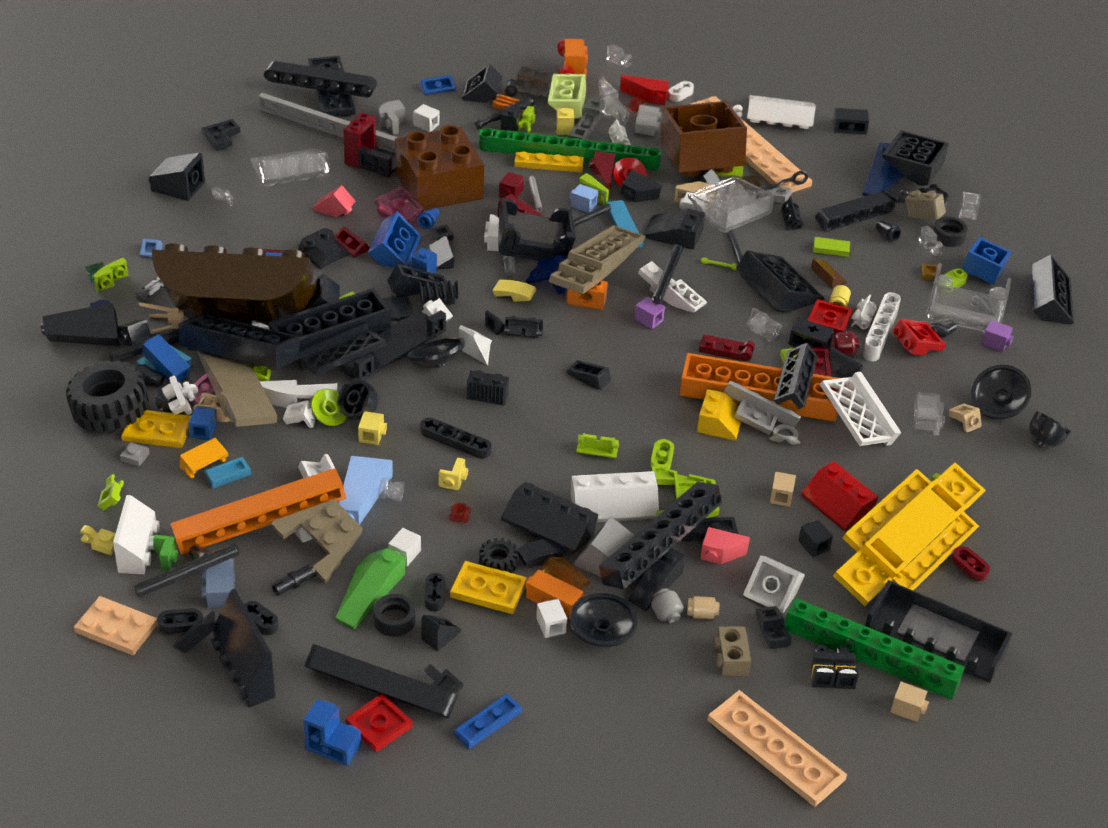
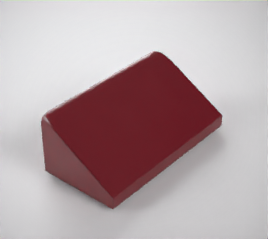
[334,226,370,257]

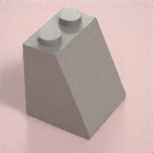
[574,517,634,577]

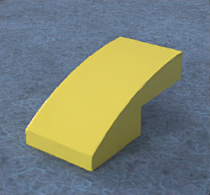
[493,280,536,302]

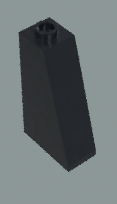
[40,303,121,346]

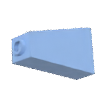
[339,456,393,525]

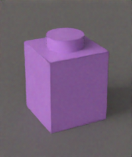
[634,297,665,329]
[981,320,1014,352]

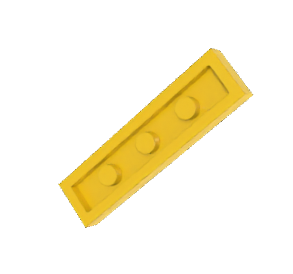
[515,152,584,172]

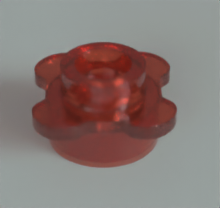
[628,98,645,112]
[449,503,471,523]

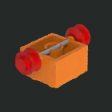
[557,39,588,76]

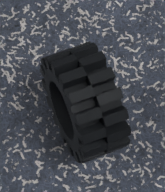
[479,537,518,573]

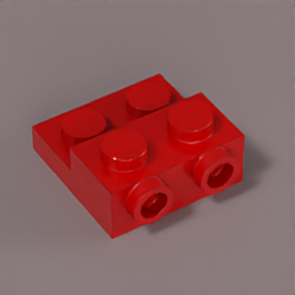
[892,319,946,355]

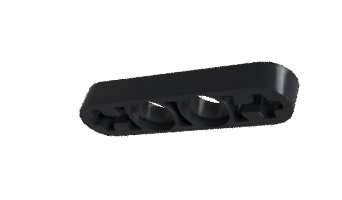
[420,418,491,459]

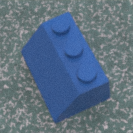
[368,211,422,268]

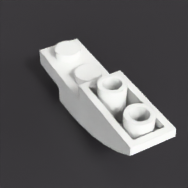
[638,261,707,312]
[260,380,337,408]

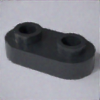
[157,608,203,633]

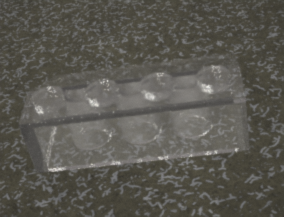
[250,147,331,187]
[688,176,774,233]

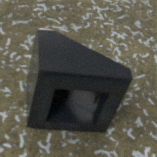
[485,310,505,335]

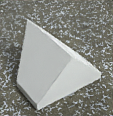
[459,325,492,366]

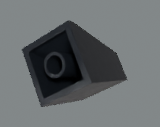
[149,152,205,201]

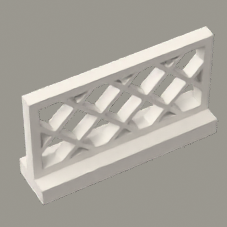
[820,372,901,446]

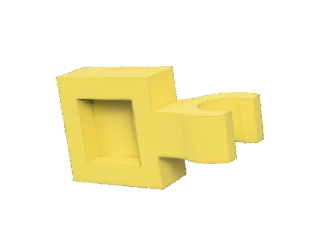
[80,525,116,555]

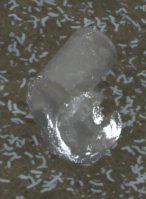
[212,187,236,206]

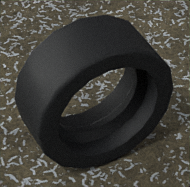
[932,216,968,247]
[373,594,416,637]

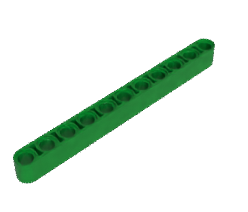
[478,128,661,171]

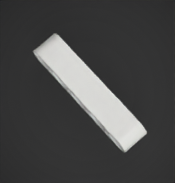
[863,292,901,362]

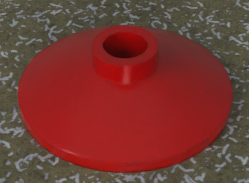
[613,158,647,187]

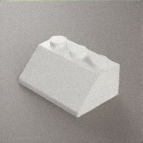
[113,495,160,574]

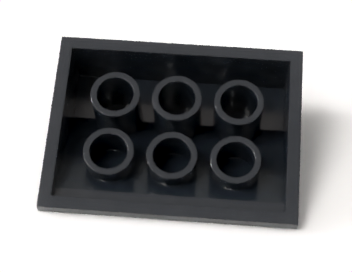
[882,130,949,186]
[736,250,825,312]
[211,589,275,708]

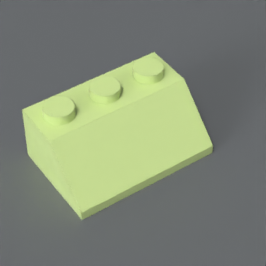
[548,74,586,119]

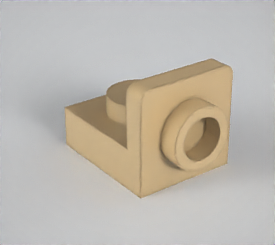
[949,404,982,433]

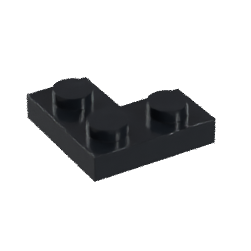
[202,119,240,150]

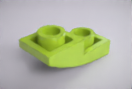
[93,257,129,292]

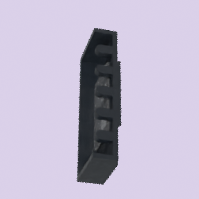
[865,580,1013,683]

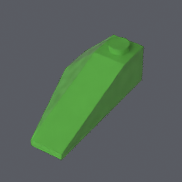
[336,548,406,630]

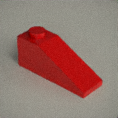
[620,75,669,105]

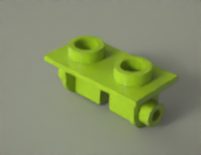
[576,433,619,459]

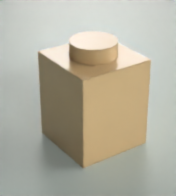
[770,472,796,507]
[891,682,929,722]

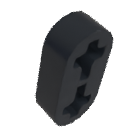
[424,573,445,611]
[244,601,278,635]

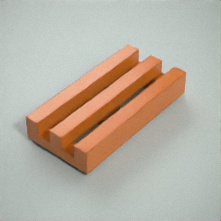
[493,94,526,115]

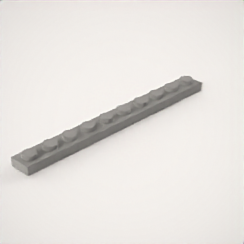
[259,93,398,153]

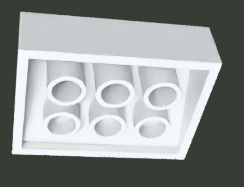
[747,95,816,129]

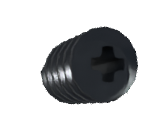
[420,280,458,305]

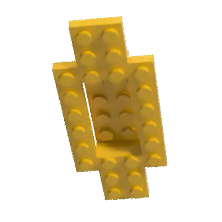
[833,463,986,606]

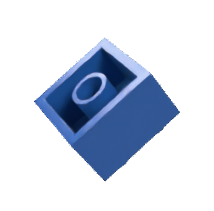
[961,237,1012,285]

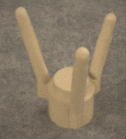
[139,303,183,334]

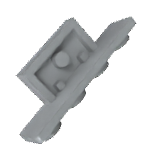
[723,381,801,435]

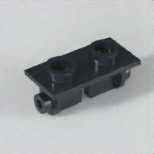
[781,196,803,230]
[504,316,543,338]

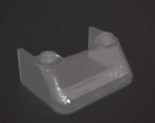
[927,263,1011,332]

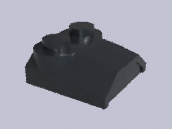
[298,228,349,269]

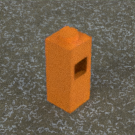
[525,569,584,619]

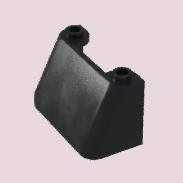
[498,199,576,263]

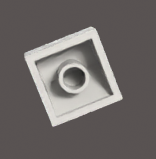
[743,555,805,614]

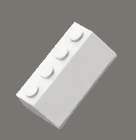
[570,471,659,522]

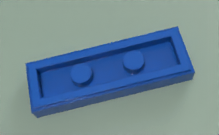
[454,693,522,749]

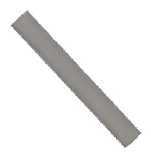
[528,176,543,212]

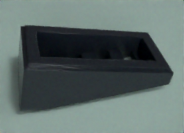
[566,360,611,390]

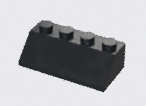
[1031,255,1074,324]
[501,482,598,554]

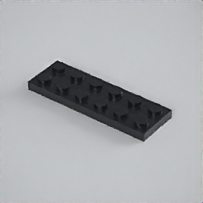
[308,56,355,116]

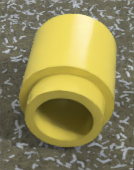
[829,285,851,307]

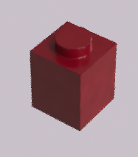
[499,172,524,198]

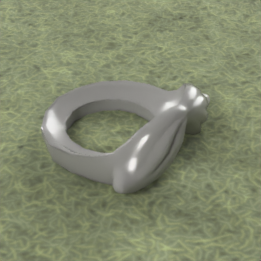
[769,424,800,445]

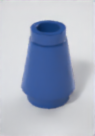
[418,208,440,229]

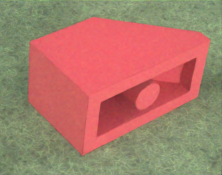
[312,185,355,217]
[701,527,750,564]

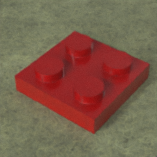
[808,299,853,335]
[345,694,413,753]

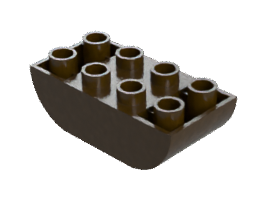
[152,243,317,325]

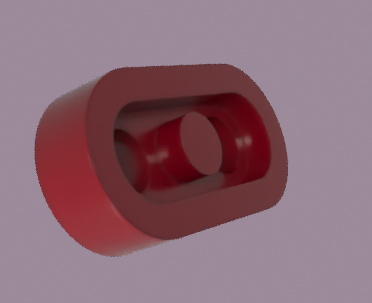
[952,546,990,581]

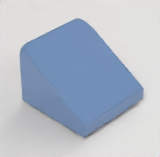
[139,238,163,258]

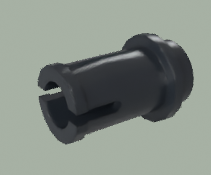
[505,79,517,97]

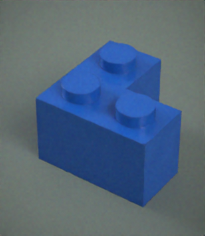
[303,699,361,766]

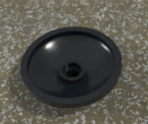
[408,337,465,368]
[971,364,1032,419]
[570,593,637,647]

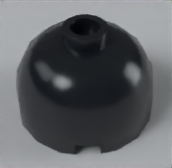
[337,379,378,420]
[1029,410,1071,448]

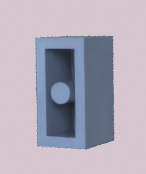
[202,559,235,608]

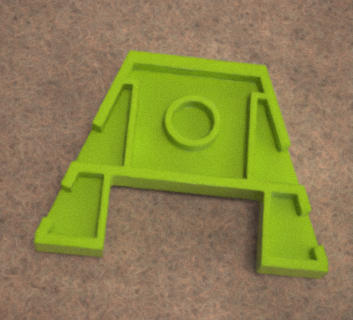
[651,466,720,518]

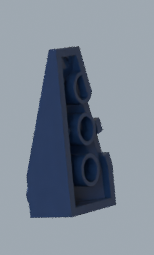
[862,142,905,196]

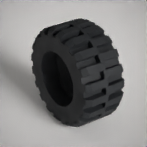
[66,360,149,433]

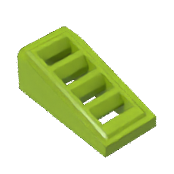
[579,173,609,205]

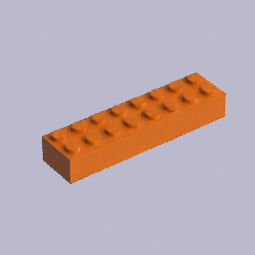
[679,353,840,422]

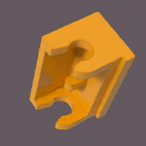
[180,437,228,479]

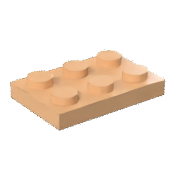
[74,596,158,656]

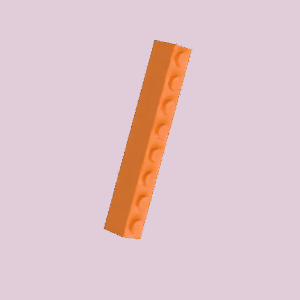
[170,468,346,555]

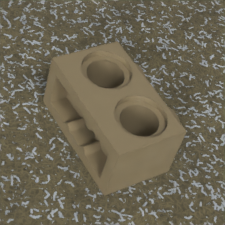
[713,626,751,676]

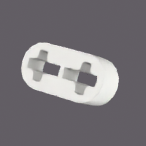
[668,81,694,102]

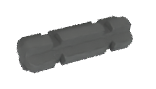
[136,276,163,301]

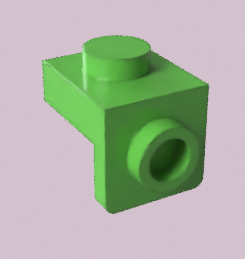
[153,535,178,571]

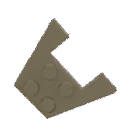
[271,499,362,584]

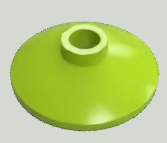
[311,388,347,426]

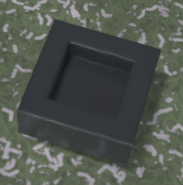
[430,224,454,242]

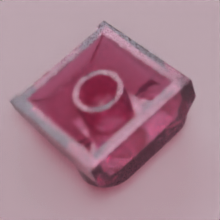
[374,185,424,223]

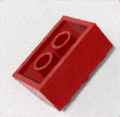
[801,461,878,532]

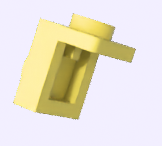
[439,457,468,491]

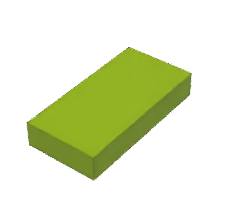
[813,237,850,257]

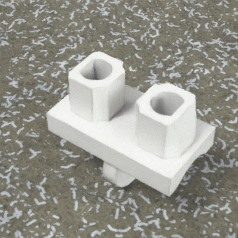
[162,376,198,415]

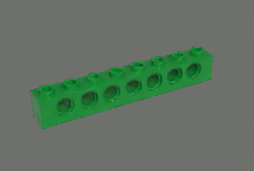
[784,598,965,699]

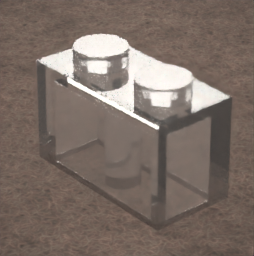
[913,392,945,435]

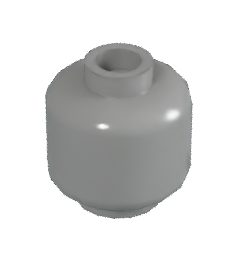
[651,589,684,623]

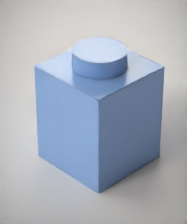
[570,184,598,213]

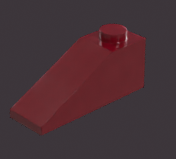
[590,152,615,198]

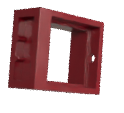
[343,113,376,168]

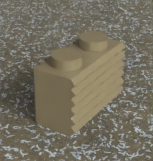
[905,190,946,220]

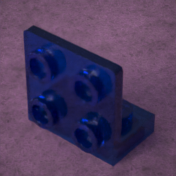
[526,255,568,294]

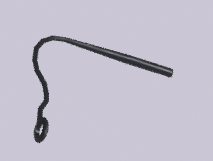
[720,171,808,264]

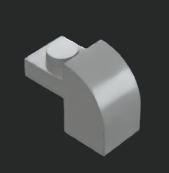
[379,100,405,135]

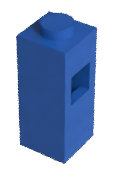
[142,334,190,383]

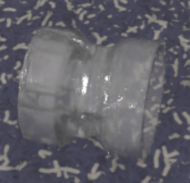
[379,478,405,503]

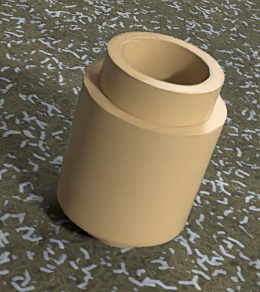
[687,596,719,619]

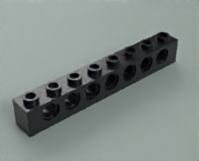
[599,482,722,589]

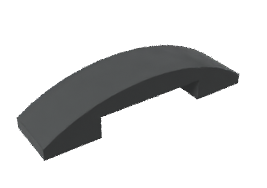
[569,98,605,140]

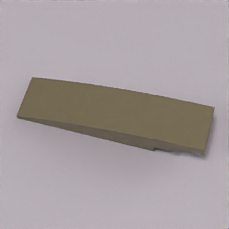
[549,225,645,294]
[198,350,277,427]

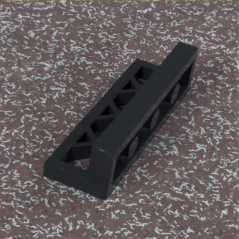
[774,343,818,409]

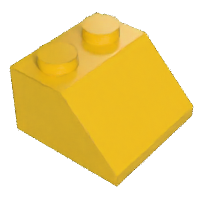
[697,389,742,441]

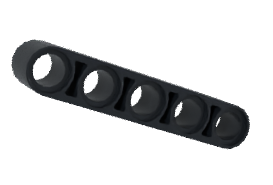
[815,192,895,231]

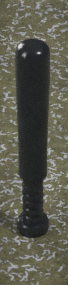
[474,97,534,130]

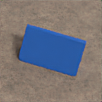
[419,75,456,95]

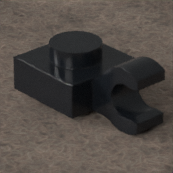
[424,663,464,694]

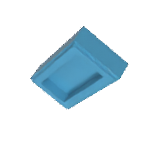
[204,457,252,488]

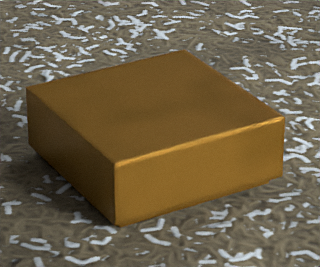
[921,264,941,281]

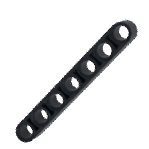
[264,61,377,98]
[304,644,458,718]

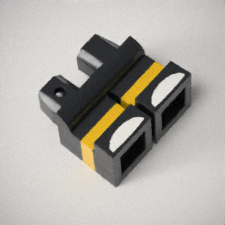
[811,645,859,689]

